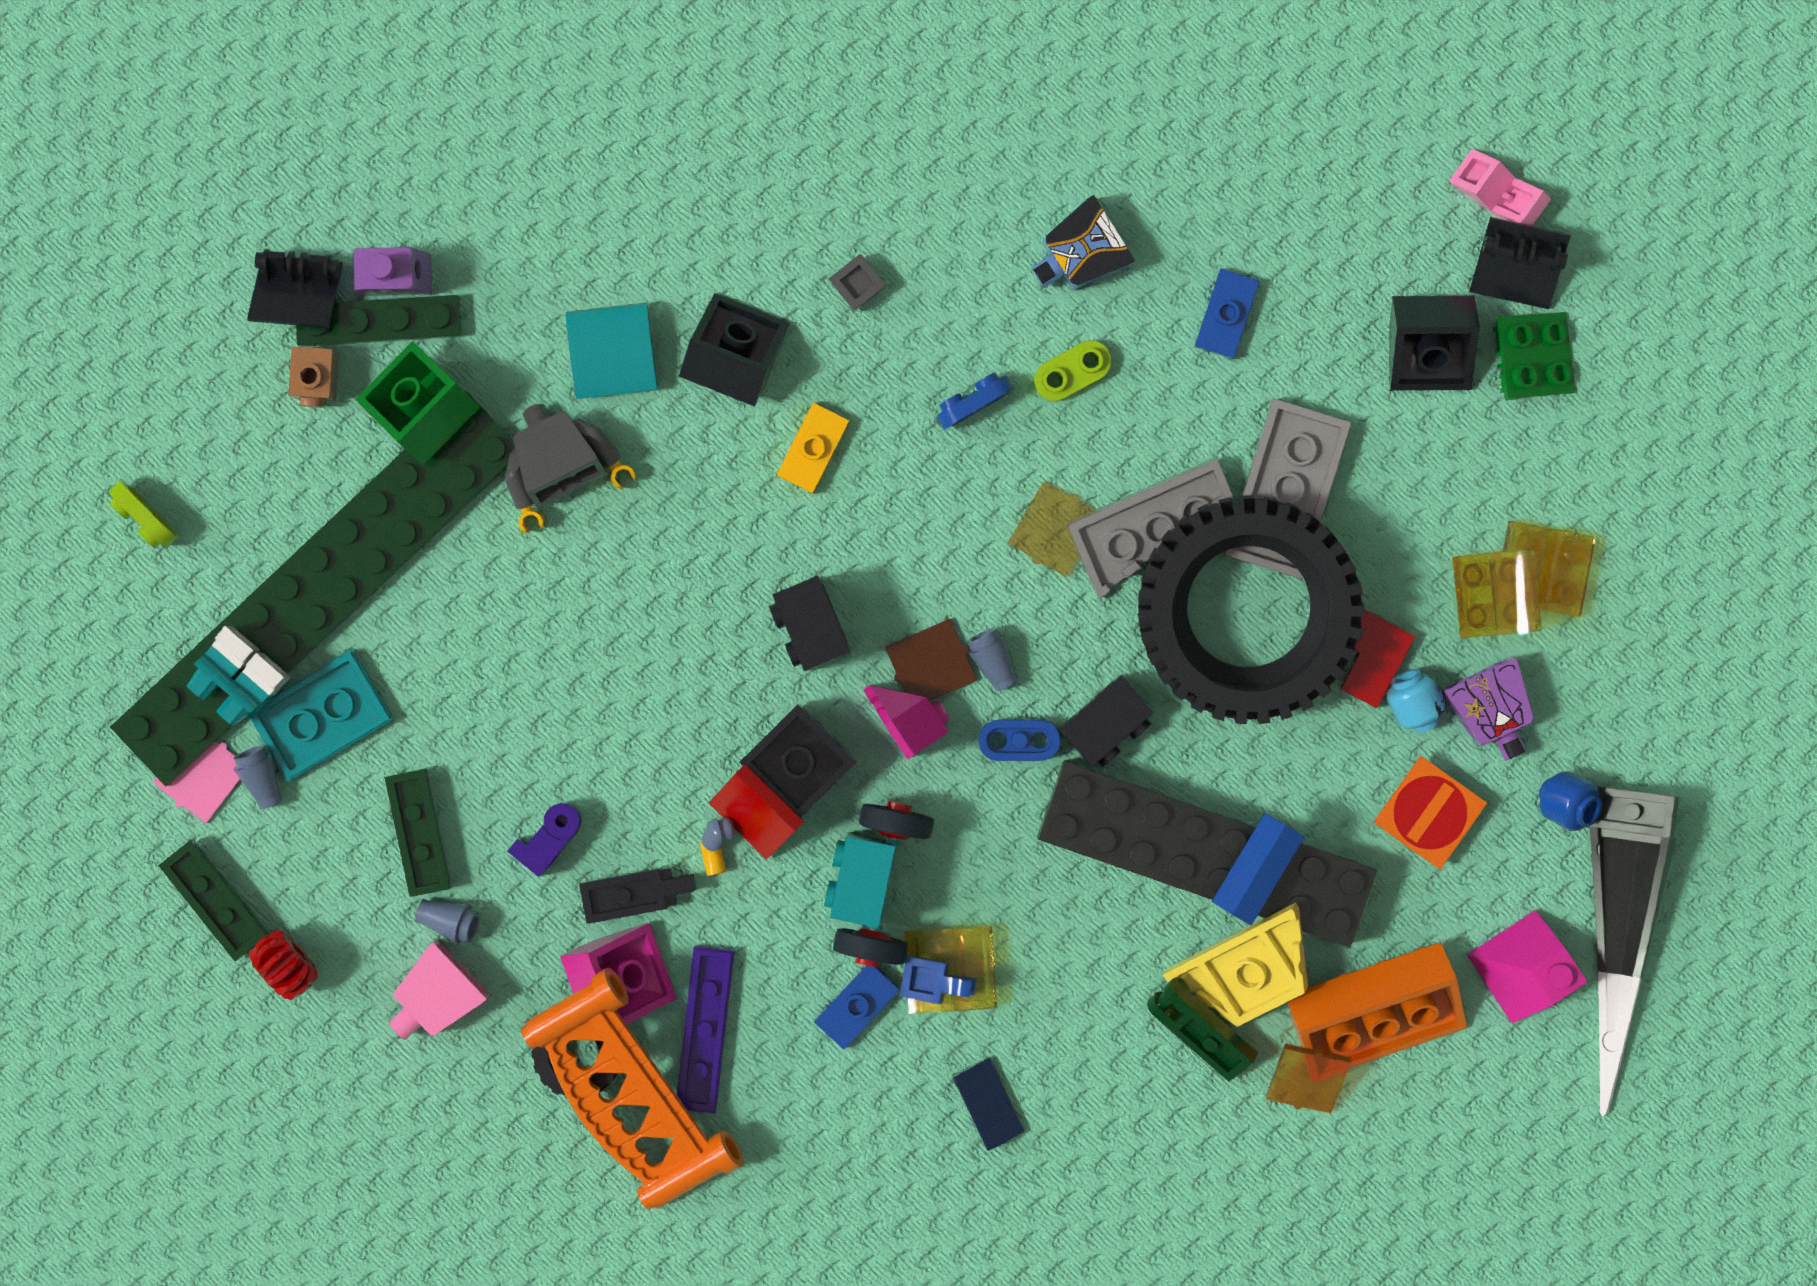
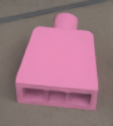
[389,939,491,1040]

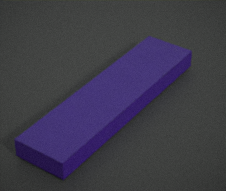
[677,945,735,1114]

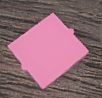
[153,741,241,823]

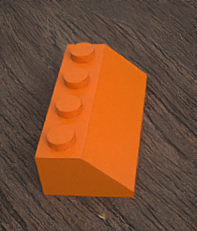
[1287,942,1467,1080]

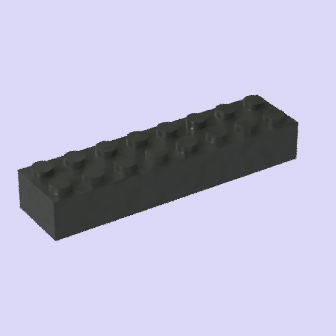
[1037,760,1377,948]

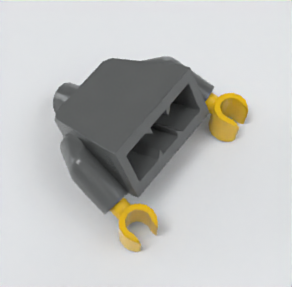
[505,404,635,533]

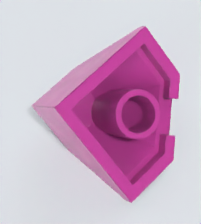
[863,685,951,760]

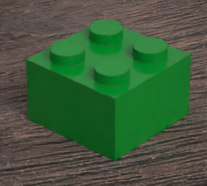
[355,341,480,465]

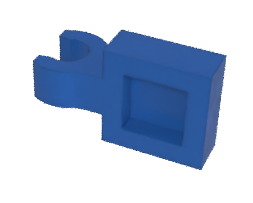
[900,955,977,1004]

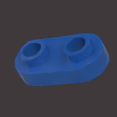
[936,372,1015,430]
[978,720,1060,761]

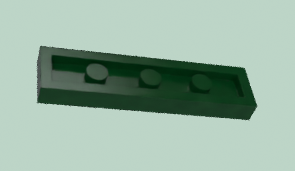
[296,295,462,347]

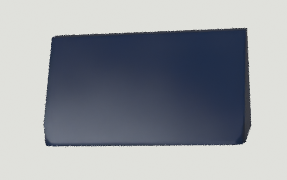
[953,1057,1024,1151]

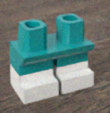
[187,626,291,726]

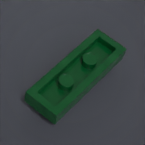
[384,768,452,897]
[158,839,269,961]

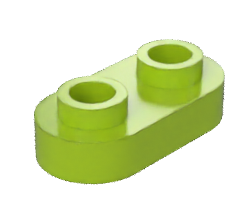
[1034,340,1111,402]
[109,479,179,548]

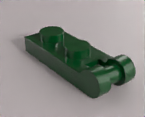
[1147,977,1258,1082]

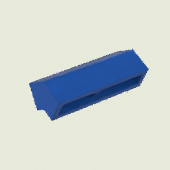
[1212,813,1305,926]

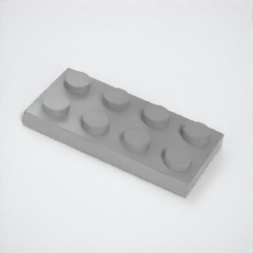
[1224,398,1351,579]

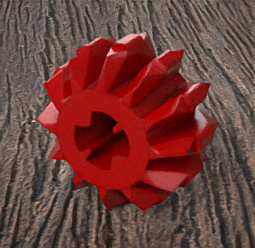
[249,930,318,1000]

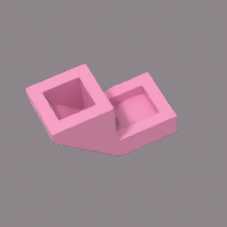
[1449,149,1551,226]

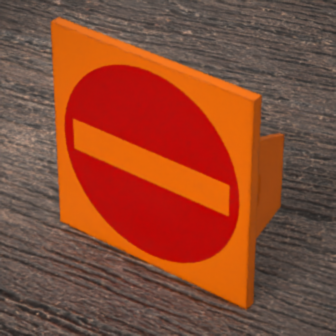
[1373,755,1487,870]

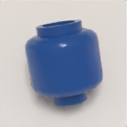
[1539,771,1602,831]

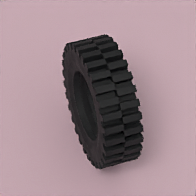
[1138,496,1364,724]

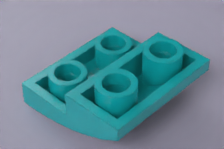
[566,302,658,399]

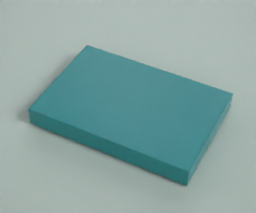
[248,649,395,782]

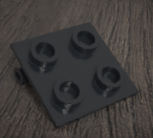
[1469,217,1571,309]
[247,249,343,328]

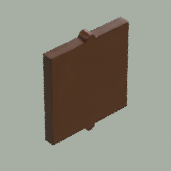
[885,619,977,701]

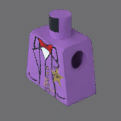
[353,247,432,296]
[1441,657,1534,761]

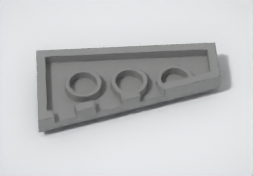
[1066,458,1233,599]

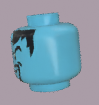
[1386,669,1447,733]

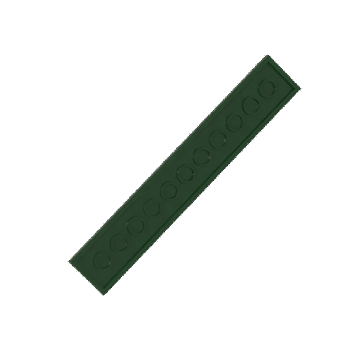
[110,391,515,787]

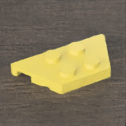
[1163,903,1308,1027]

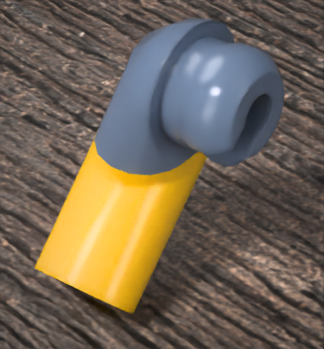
[700,818,735,876]

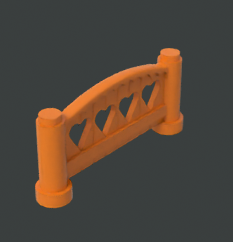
[521,968,744,1210]

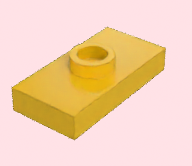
[776,402,850,494]

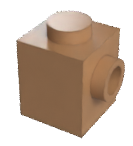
[288,347,339,408]

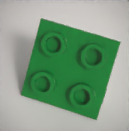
[1493,312,1575,401]

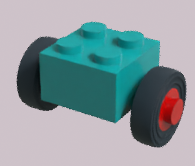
[824,801,934,967]

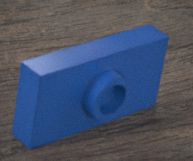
[1194,268,1259,360]
[814,966,900,1050]

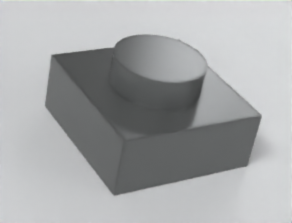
[829,253,886,312]

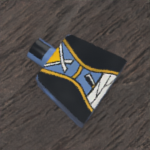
[1031,195,1135,291]

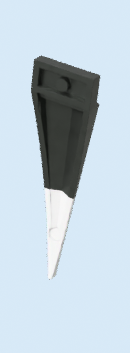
[1590,786,1679,1117]

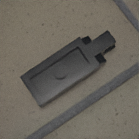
[579,868,697,924]

